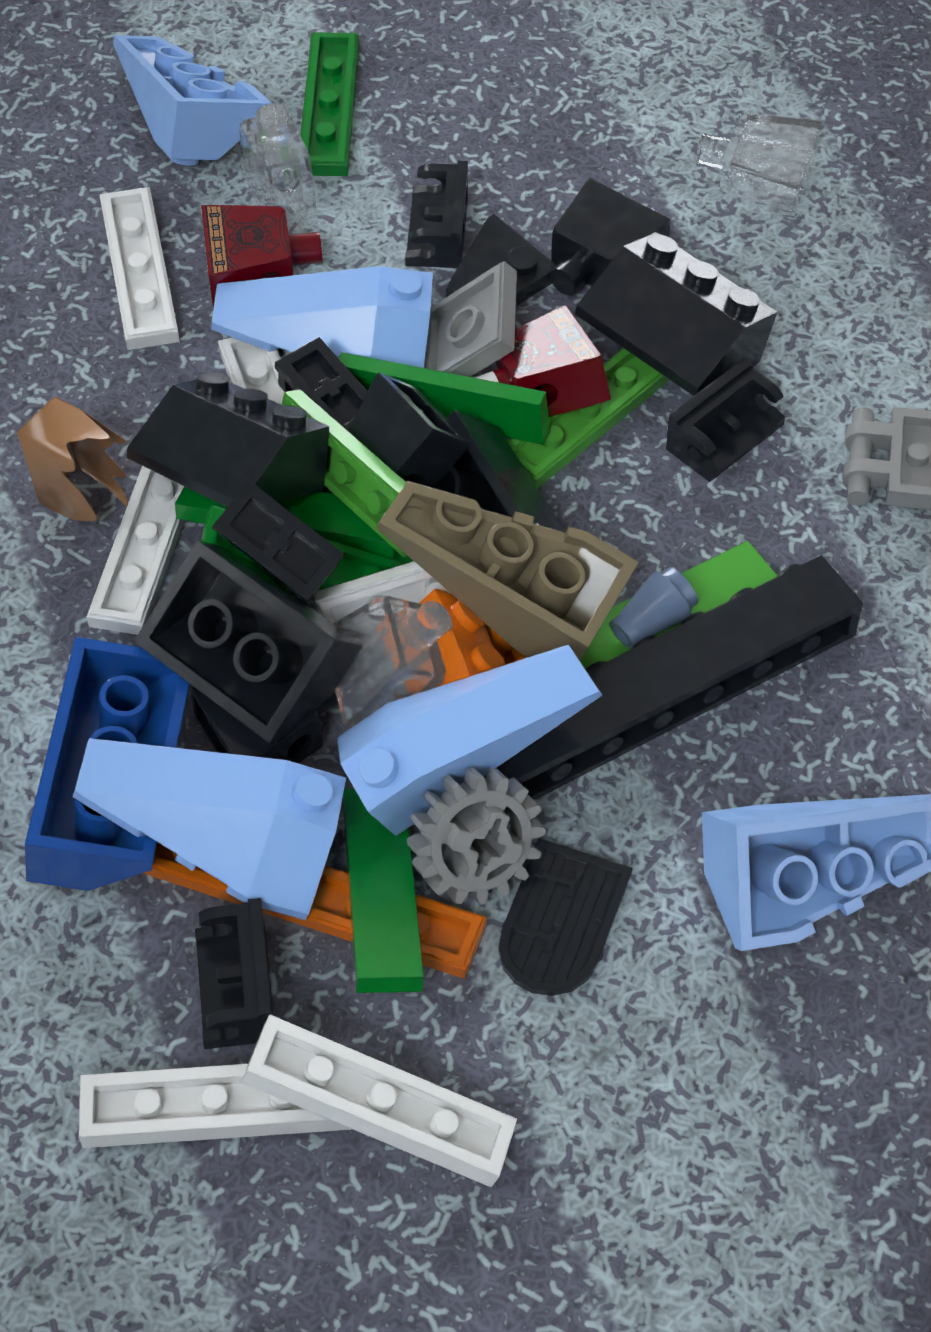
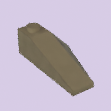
[377,481,639,661]

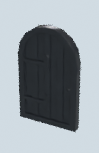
[498,838,633,996]

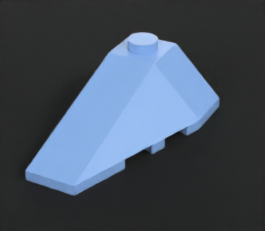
[113,35,272,166]
[211,266,433,368]
[337,645,602,836]
[73,738,346,920]
[702,794,931,951]

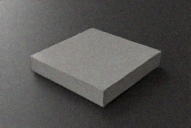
[424,261,517,377]

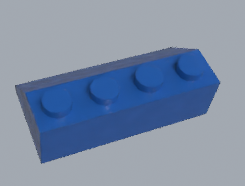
[25,637,190,891]

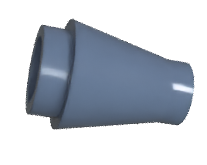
[609,567,698,649]

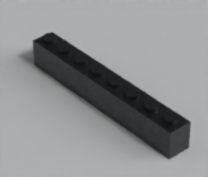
[483,555,863,814]

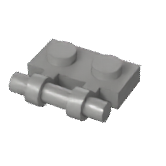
[842,407,931,510]

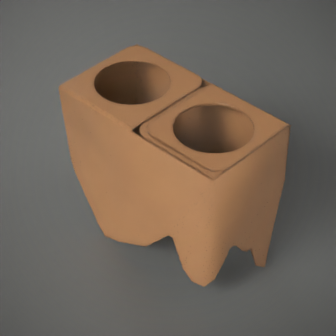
[17,396,128,522]

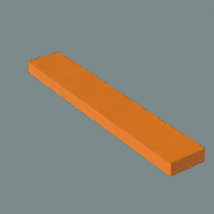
[143,843,487,979]

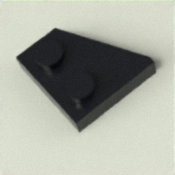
[446,214,557,306]

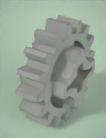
[407,767,546,905]

